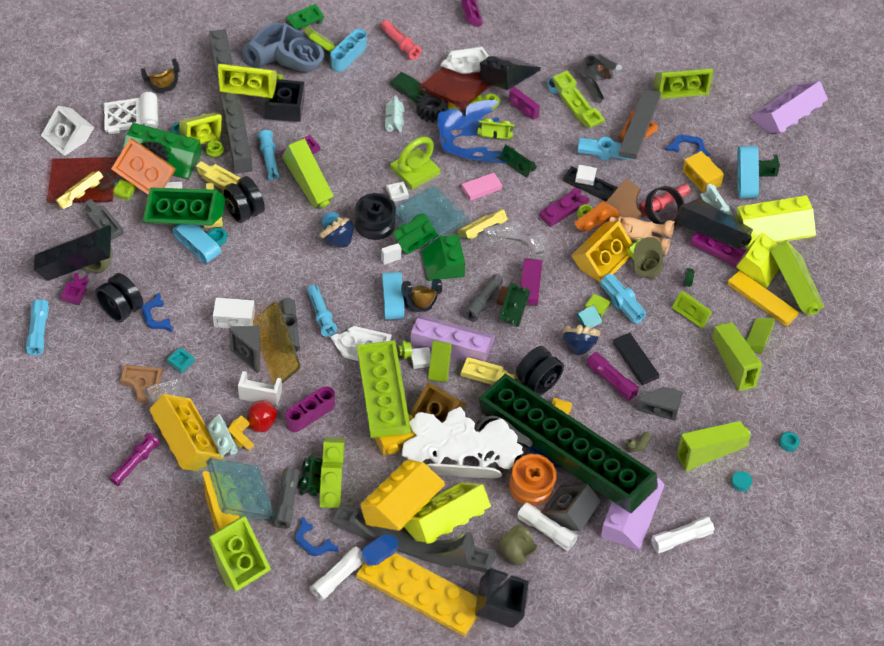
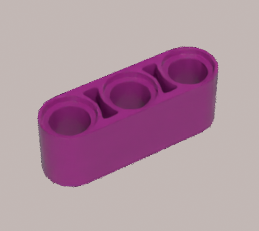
[521,258,543,306]
[286,386,335,432]

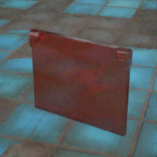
[419,67,491,109]
[47,157,118,203]

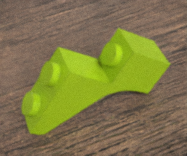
[320,437,345,508]

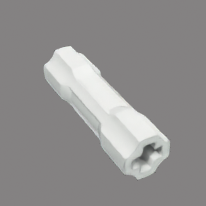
[517,502,578,551]
[651,516,715,553]
[310,546,364,601]

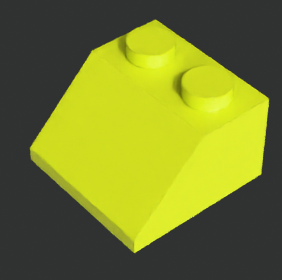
[179,112,222,144]
[736,232,780,288]

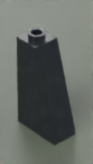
[675,198,753,249]

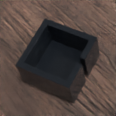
[475,568,529,628]

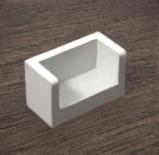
[213,298,255,328]
[238,371,282,406]

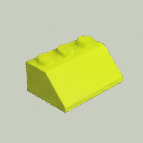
[218,64,276,98]

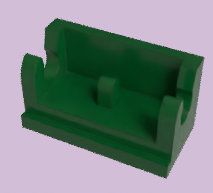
[759,155,780,177]
[499,283,531,327]

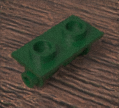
[499,144,537,178]
[299,452,323,496]

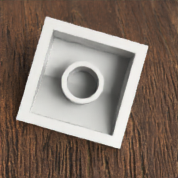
[41,106,94,155]

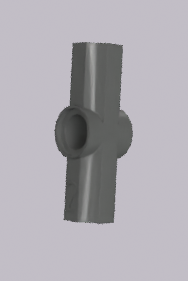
[278,298,300,354]

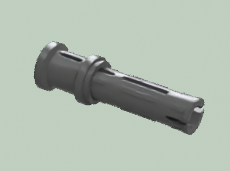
[462,274,503,322]

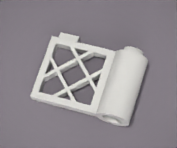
[104,92,158,135]

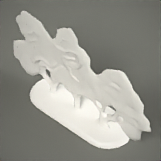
[402,407,523,479]

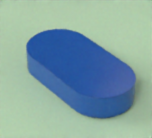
[362,535,398,566]

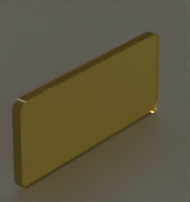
[253,302,301,385]

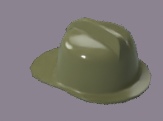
[634,237,664,280]

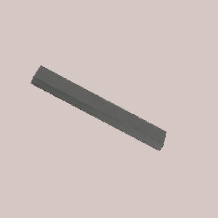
[619,89,661,160]

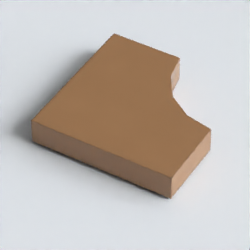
[606,178,643,219]
[120,365,163,403]

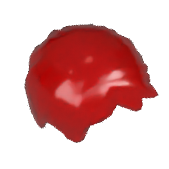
[247,400,277,432]

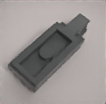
[85,199,124,240]

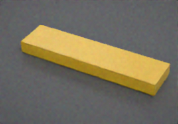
[727,270,799,327]

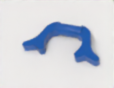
[666,134,710,157]
[142,293,173,332]
[296,517,339,556]

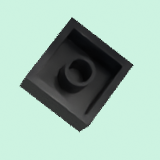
[265,79,305,122]

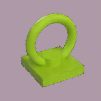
[390,136,441,190]

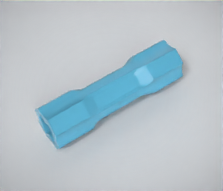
[26,299,49,355]

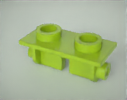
[477,119,514,140]

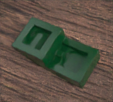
[390,72,428,104]

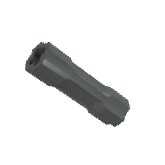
[273,468,300,529]

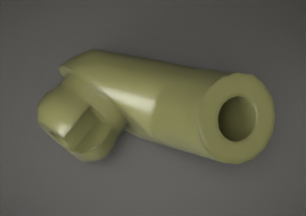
[625,432,652,452]

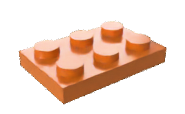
[112,138,176,195]

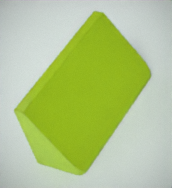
[746,318,776,354]
[428,340,452,382]

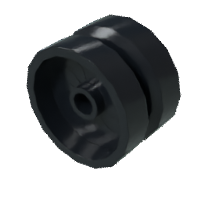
[222,176,265,223]
[355,193,396,240]
[94,273,144,323]
[515,346,564,396]

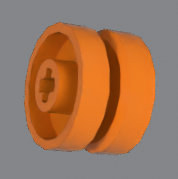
[509,454,556,506]

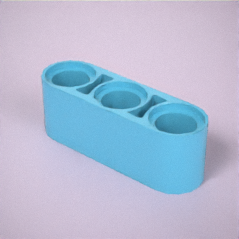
[331,29,367,72]
[737,146,759,199]
[172,225,221,264]
[382,272,404,320]

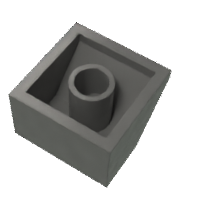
[541,484,601,531]

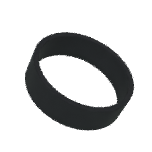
[645,186,685,225]

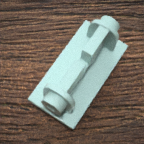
[385,96,404,133]
[700,184,733,216]
[206,414,238,457]

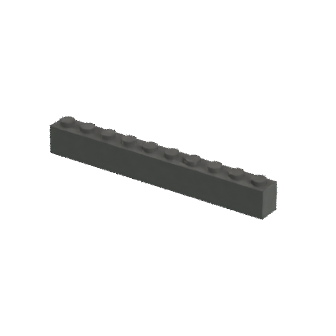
[209,29,253,174]

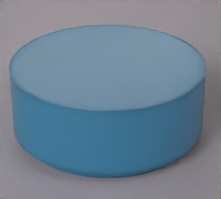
[322,212,339,229]

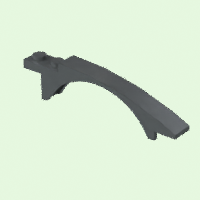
[332,505,496,573]

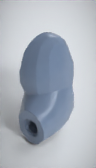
[242,23,324,72]

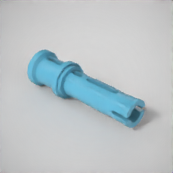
[257,130,279,180]
[307,285,337,337]

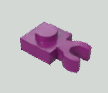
[61,272,88,305]

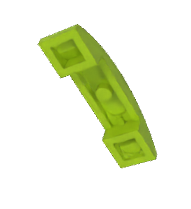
[552,70,605,128]

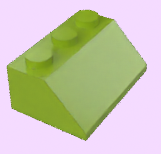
[654,68,714,99]

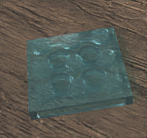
[395,185,469,247]
[206,457,274,521]

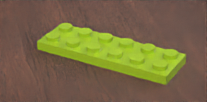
[357,340,411,438]

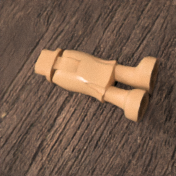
[610,216,674,255]

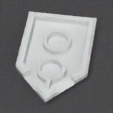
[441,47,489,74]
[331,326,392,361]

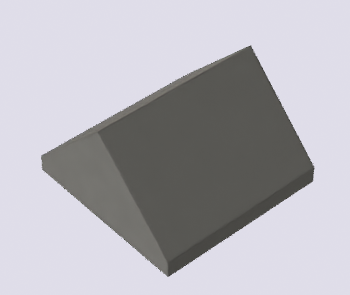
[229,326,261,373]

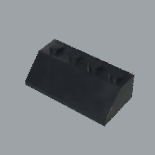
[34,225,111,281]

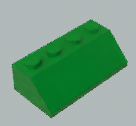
[122,123,202,180]
[143,187,226,226]

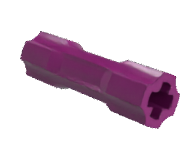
[586,352,639,401]

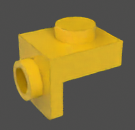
[228,416,254,450]

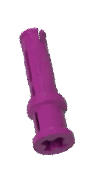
[109,433,160,486]

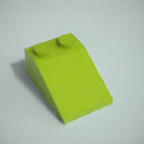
[208,515,271,591]

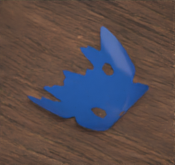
[438,100,507,164]

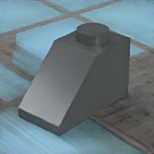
[637,387,683,421]

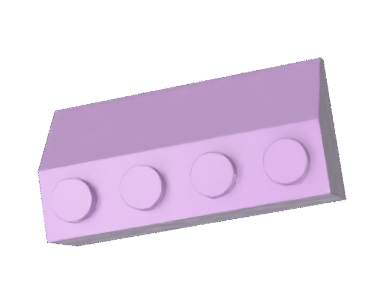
[750,81,828,134]
[411,315,495,362]
[601,477,665,551]

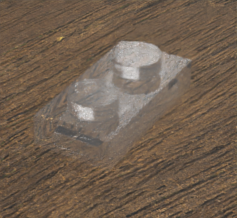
[144,378,189,406]

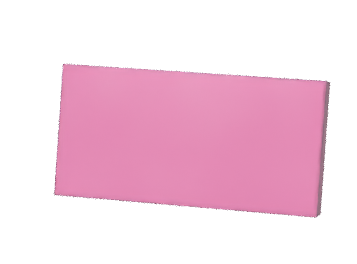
[462,173,502,201]

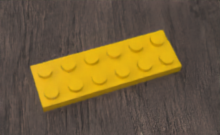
[357,553,478,637]

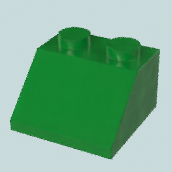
[421,234,465,281]

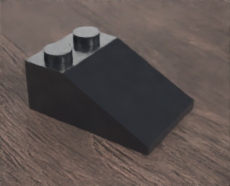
[480,56,541,91]

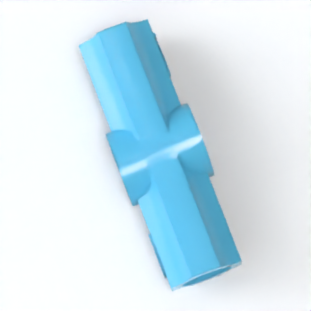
[577,137,631,160]
[600,273,647,324]

